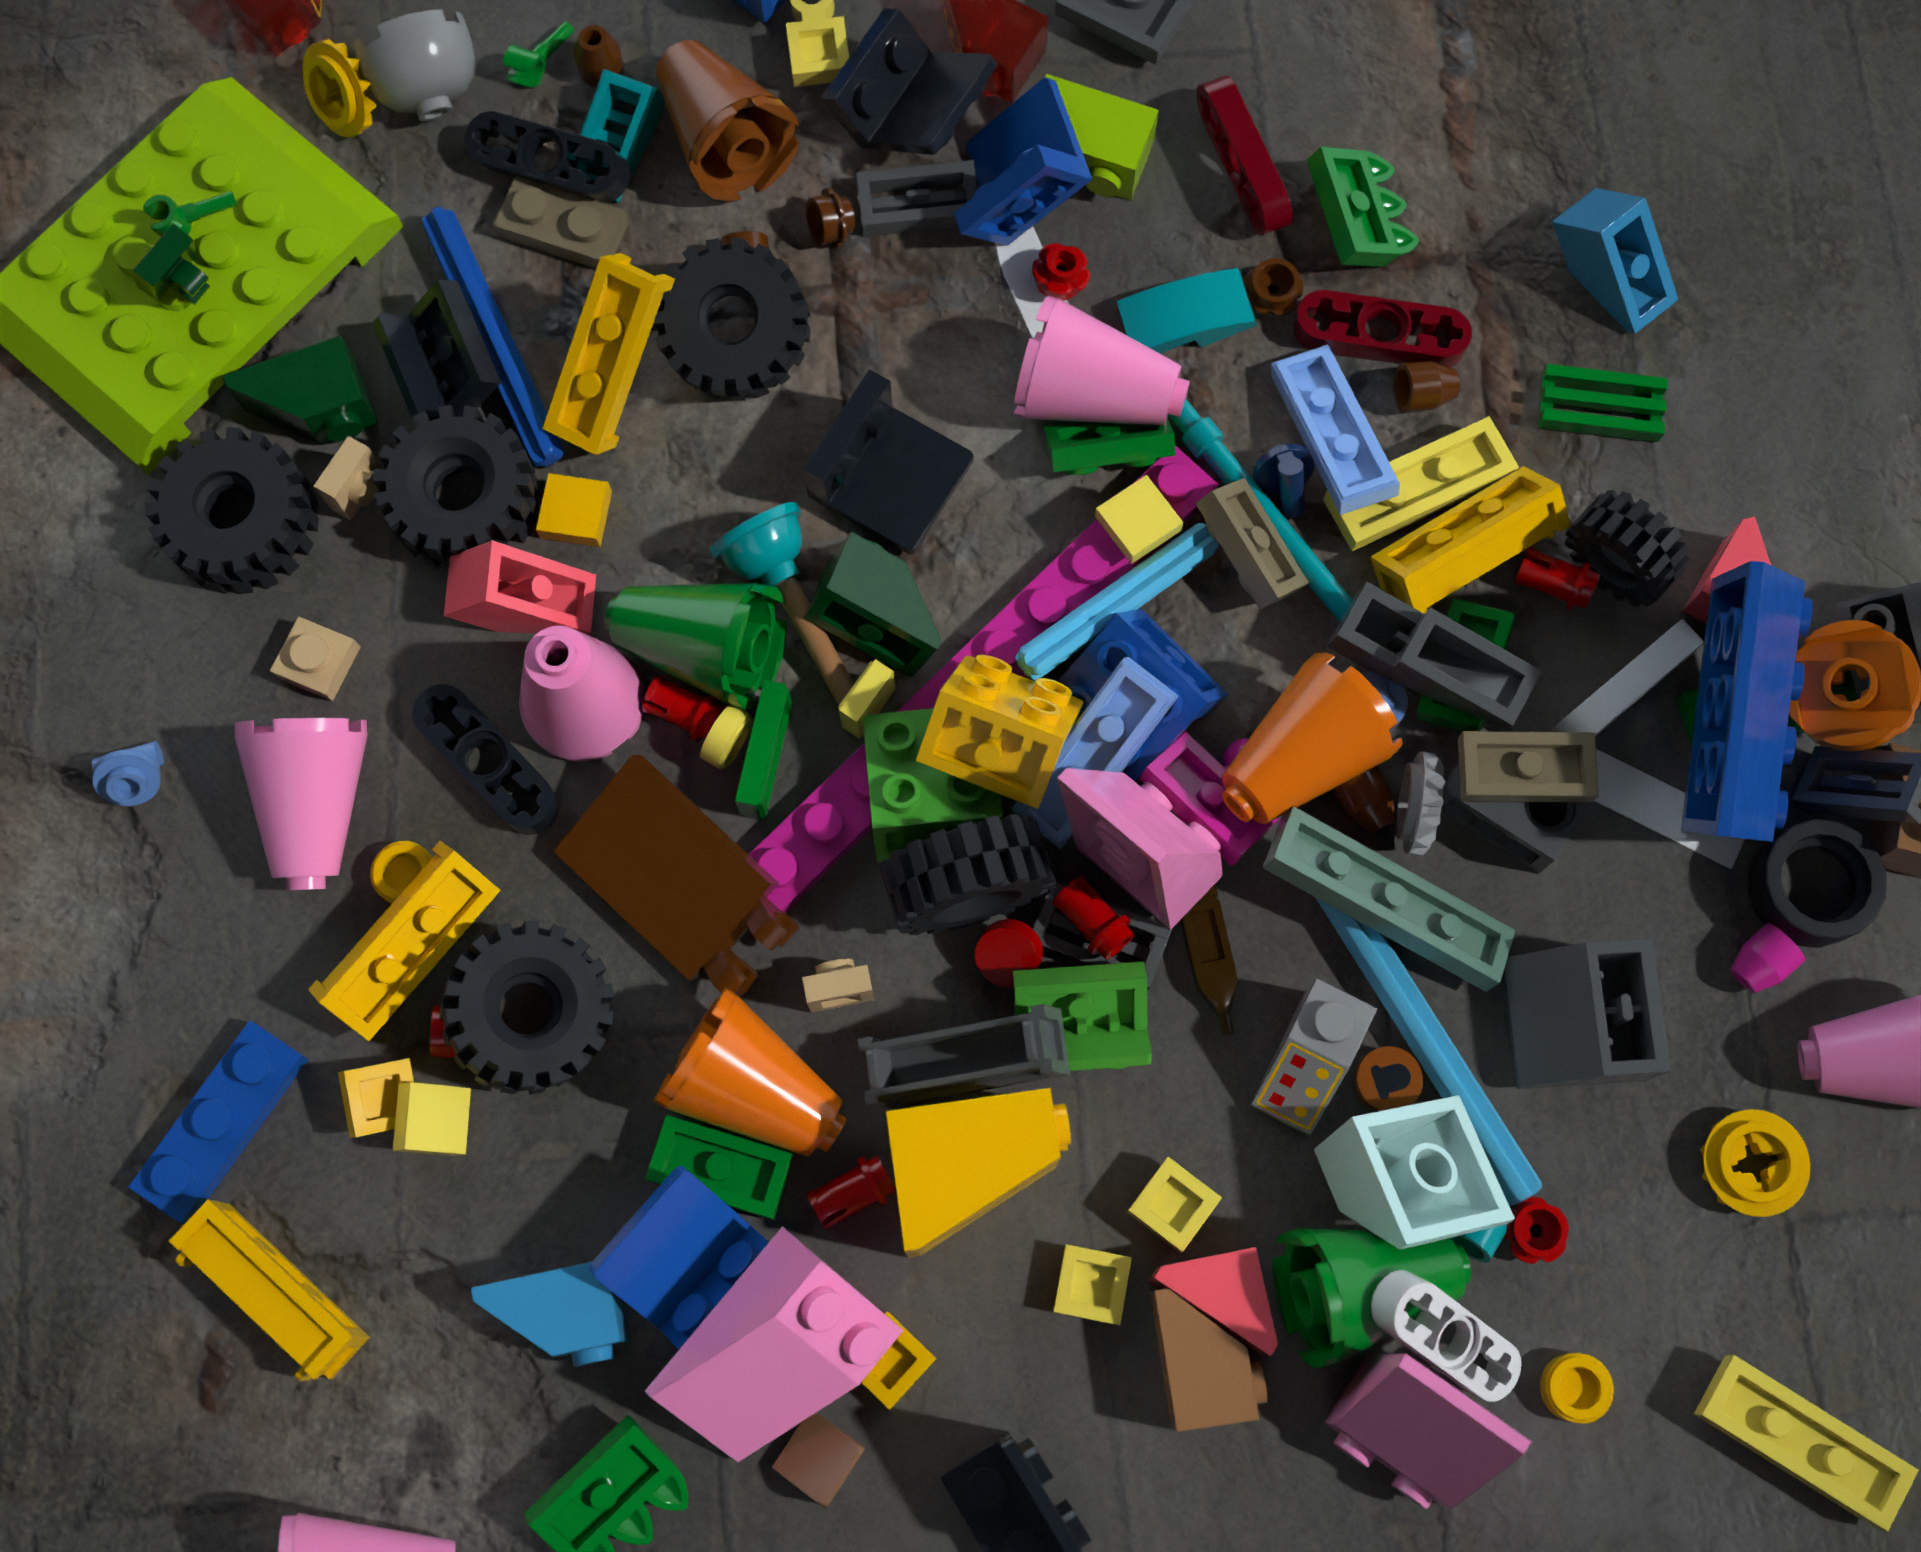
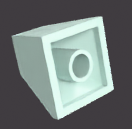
[1314,1095,1515,1250]

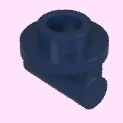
[1253,444,1314,518]

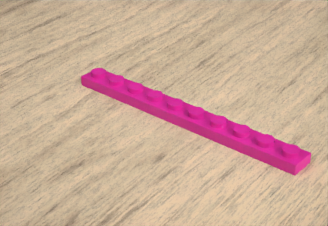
[749,445,1219,913]

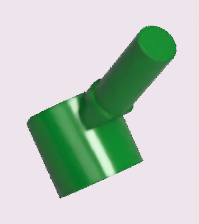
[503,21,574,87]
[143,191,238,237]

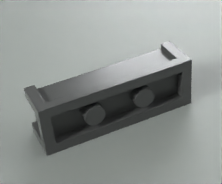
[858,1004,1070,1108]

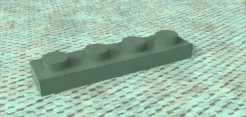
[1263,806,1515,992]

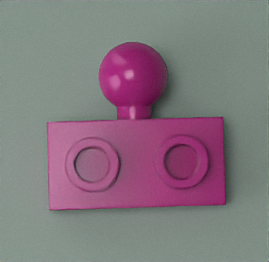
[1139,732,1279,867]

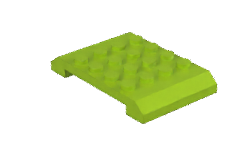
[0,77,403,475]

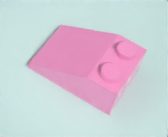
[1057,768,1223,930]
[645,1226,903,1462]
[1324,1354,1531,1510]

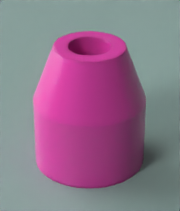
[1730,923,1806,994]

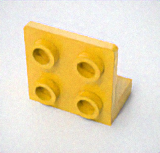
[915,655,1084,809]

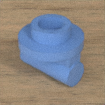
[92,741,164,806]

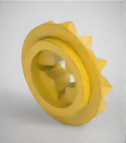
[303,39,376,137]
[1700,1109,1811,1217]

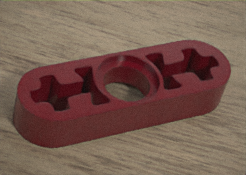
[1196,75,1292,236]
[1293,290,1472,367]

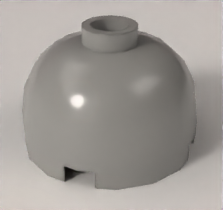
[350,10,476,121]

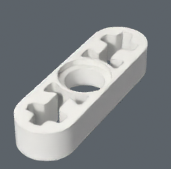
[1550,619,1704,736]
[1371,1270,1521,1402]

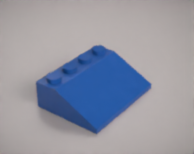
[1681,561,1812,842]

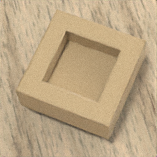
[313,436,383,521]
[270,616,361,702]
[802,959,875,1013]

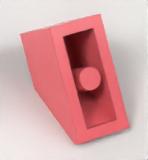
[443,540,596,635]

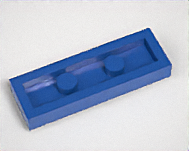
[128,1020,309,1224]

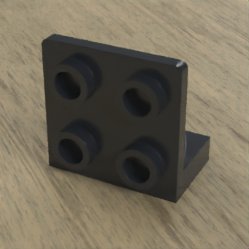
[820,8,998,155]
[803,369,973,554]
[940,1432,1092,1552]

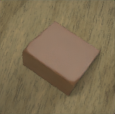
[772,1412,867,1509]

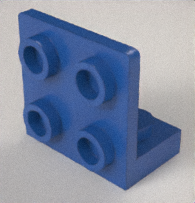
[954,77,1092,246]
[1057,608,1229,782]
[588,1166,769,1350]

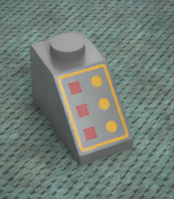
[1250,979,1377,1136]

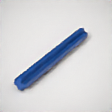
[421,206,564,468]

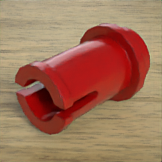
[1514,546,1601,610]
[642,675,726,742]
[1052,875,1135,960]
[807,1155,896,1231]

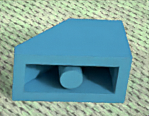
[1552,188,1679,334]
[471,1262,630,1367]

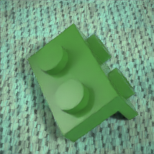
[1013,962,1152,1071]

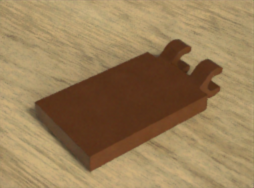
[553,755,800,995]

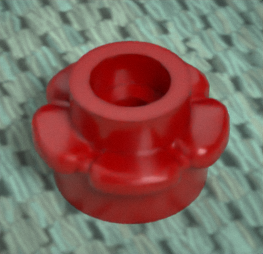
[1032,243,1090,301]
[1504,1197,1569,1264]

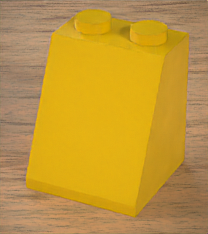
[886,1088,1071,1257]

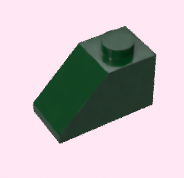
[223,335,378,444]
[803,532,941,677]

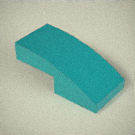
[1117,268,1257,354]

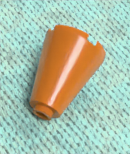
[1222,652,1403,824]
[653,987,847,1157]

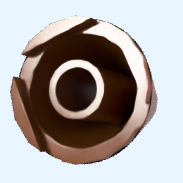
[656,40,800,202]

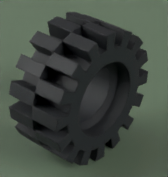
[1565,490,1690,607]

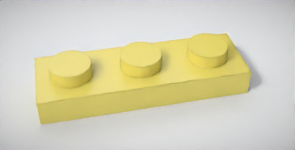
[1323,416,1519,551]
[1694,1355,1919,1531]

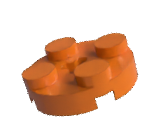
[1789,620,1921,751]

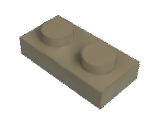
[493,175,629,269]
[1195,478,1309,610]
[1458,731,1599,803]

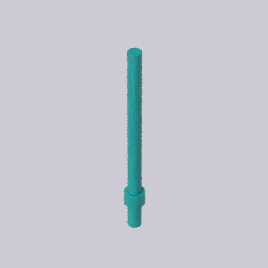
[1168,399,1352,623]

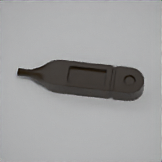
[1180,884,1237,1035]

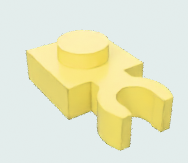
[786,0,849,87]

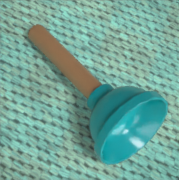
[710,502,854,704]

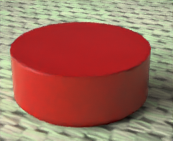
[975,919,1043,988]

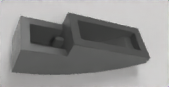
[1326,582,1542,728]

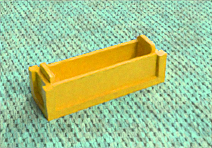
[542,253,675,455]
[1370,466,1571,613]
[308,841,501,1041]
[169,1199,370,1381]

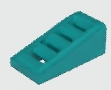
[576,69,666,202]

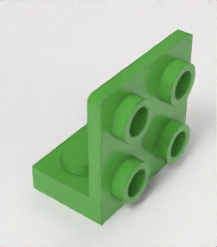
[863,708,1003,863]

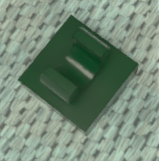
[132,224,210,305]

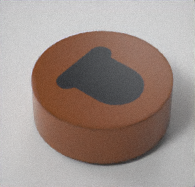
[1353,1046,1423,1112]

